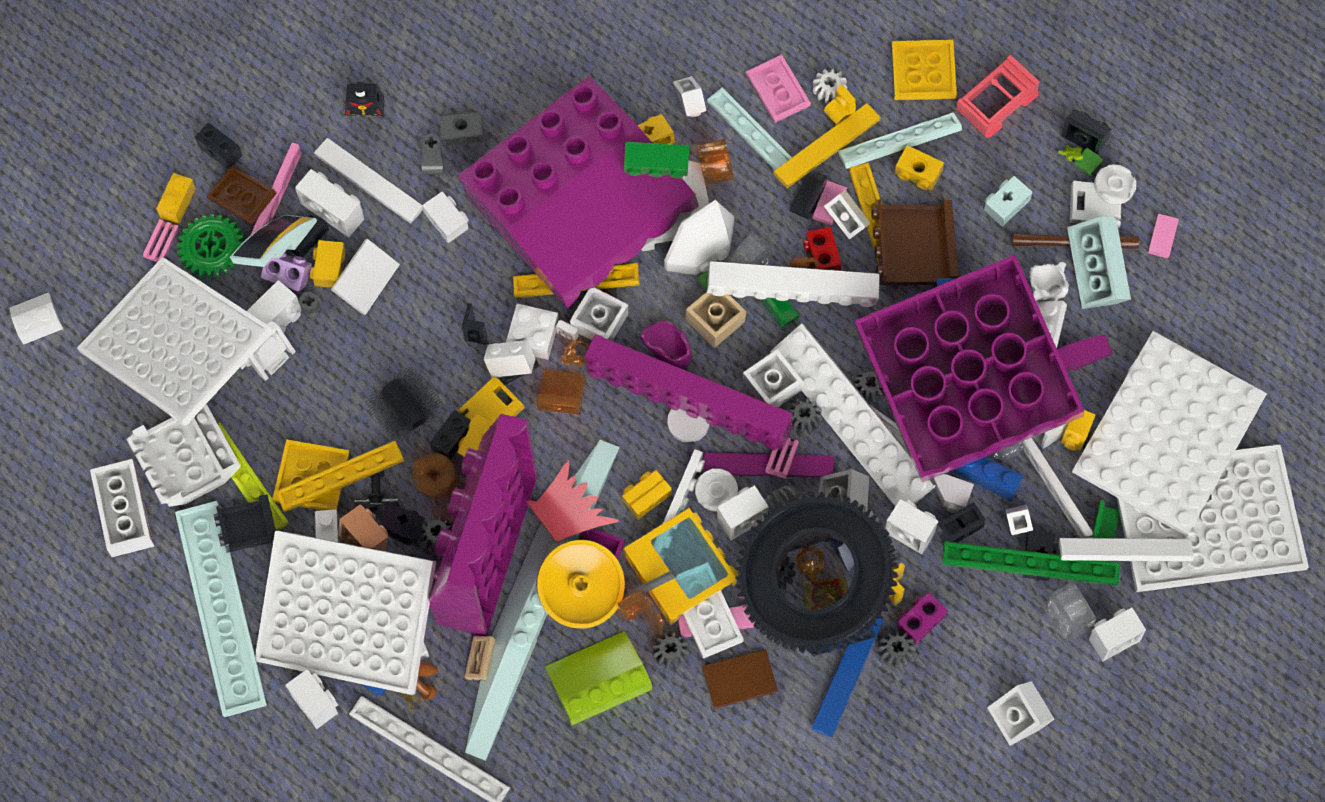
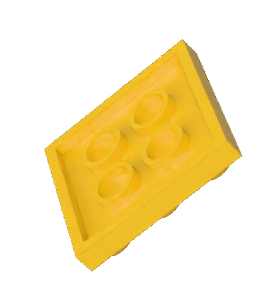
[892,40,957,100]
[272,439,350,511]

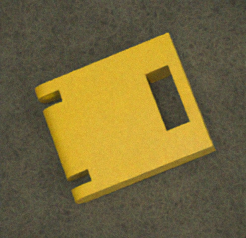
[458,376,525,422]

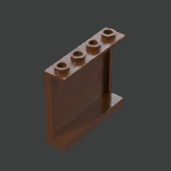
[871,199,959,285]

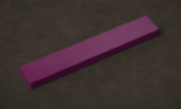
[704,453,834,478]

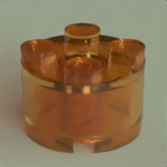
[697,139,734,185]
[412,453,459,500]

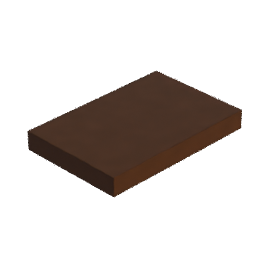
[207,165,277,225]
[702,649,778,709]

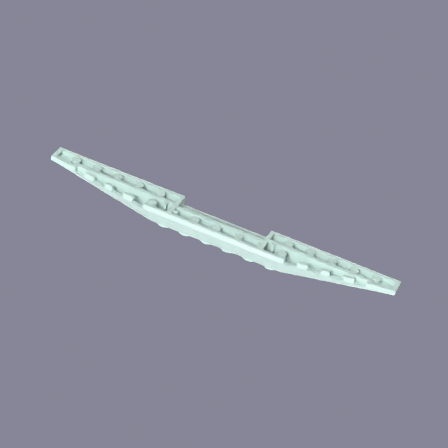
[465,440,620,761]

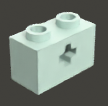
[984,176,1033,227]

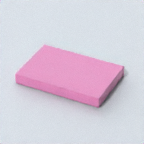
[746,54,811,123]

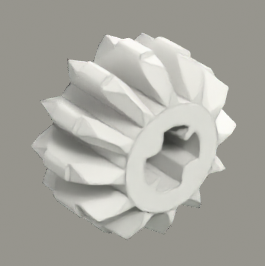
[813,68,847,104]

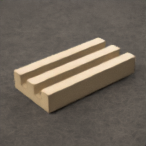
[464,636,495,681]

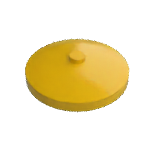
[536,540,625,629]

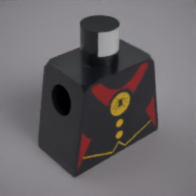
[345,82,384,116]

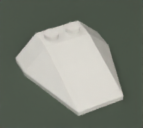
[664,200,734,275]

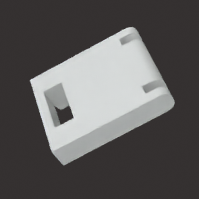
[1070,181,1121,228]
[248,320,296,381]

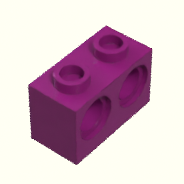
[897,593,948,645]

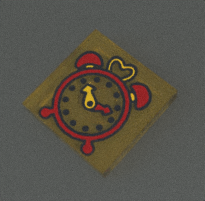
[803,577,848,610]

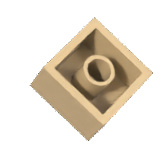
[685,292,746,348]

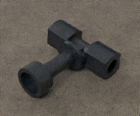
[354,470,398,511]

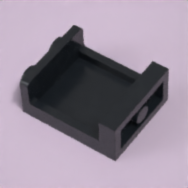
[213,494,276,553]

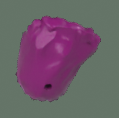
[640,320,693,370]

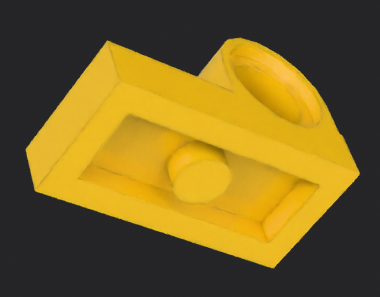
[824,84,856,125]

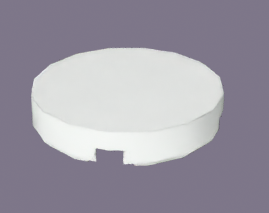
[1094,164,1136,205]
[667,409,709,442]
[695,469,738,511]

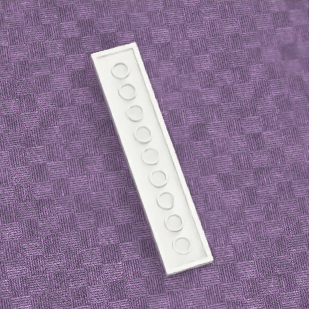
[770,323,935,507]

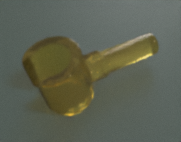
[395,691,421,710]

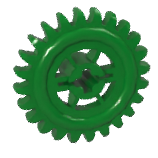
[176,214,245,279]

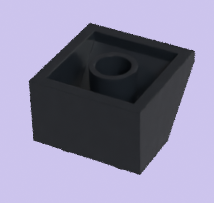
[1061,109,1112,155]

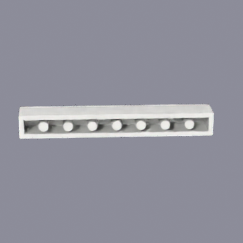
[707,261,879,307]

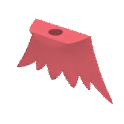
[526,461,619,542]

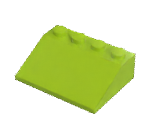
[545,631,652,725]

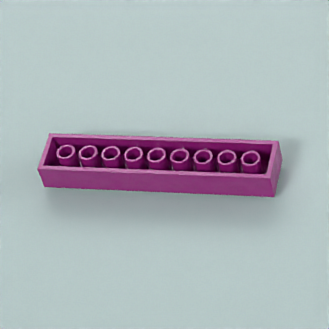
[585,334,792,451]

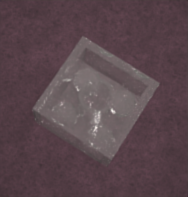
[1045,581,1097,642]

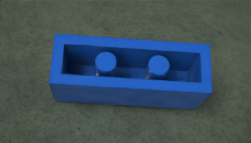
[954,457,1023,501]

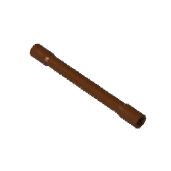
[1012,233,1139,249]

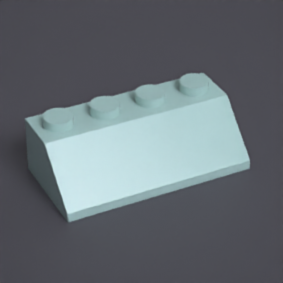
[1067,216,1131,309]

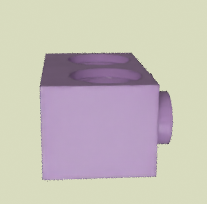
[260,252,312,291]

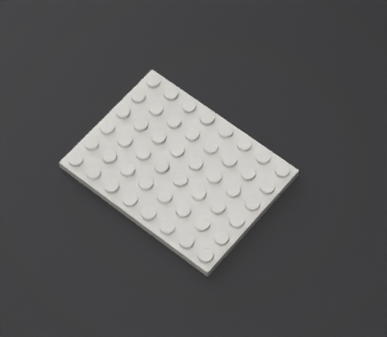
[77,257,273,426]
[1072,331,1267,536]
[1116,445,1309,592]
[255,531,436,695]

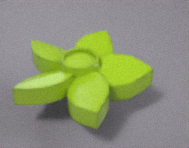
[1058,145,1083,162]

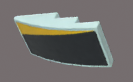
[230,215,317,267]

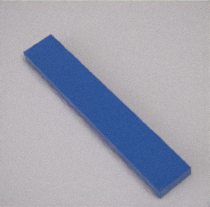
[811,618,884,738]

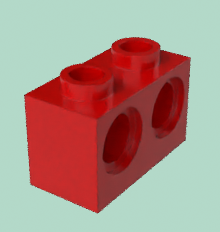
[803,226,842,271]

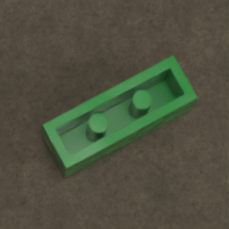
[624,142,689,179]

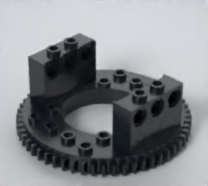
[735,492,899,657]

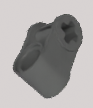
[421,134,443,175]

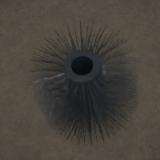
[365,367,444,441]

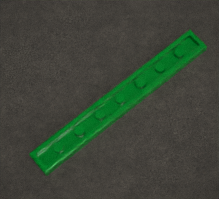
[942,542,1120,586]

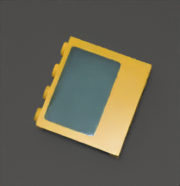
[623,508,738,625]

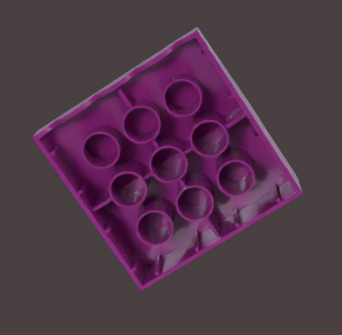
[458,76,699,308]
[855,255,1084,482]
[429,413,537,636]

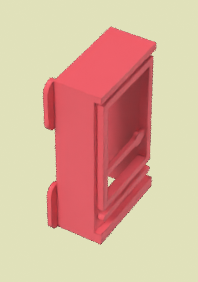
[956,55,1040,138]

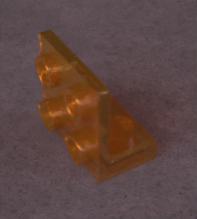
[537,370,586,415]
[617,590,664,638]

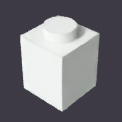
[1005,504,1033,535]

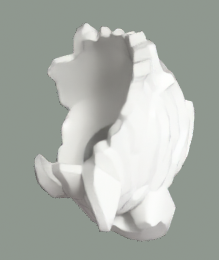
[1029,262,1069,302]

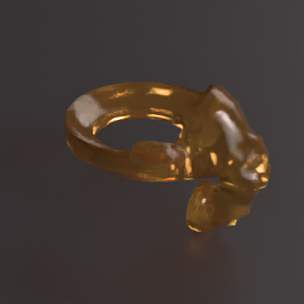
[560,339,590,366]
[797,547,826,580]

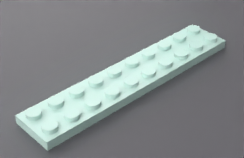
[175,501,267,717]

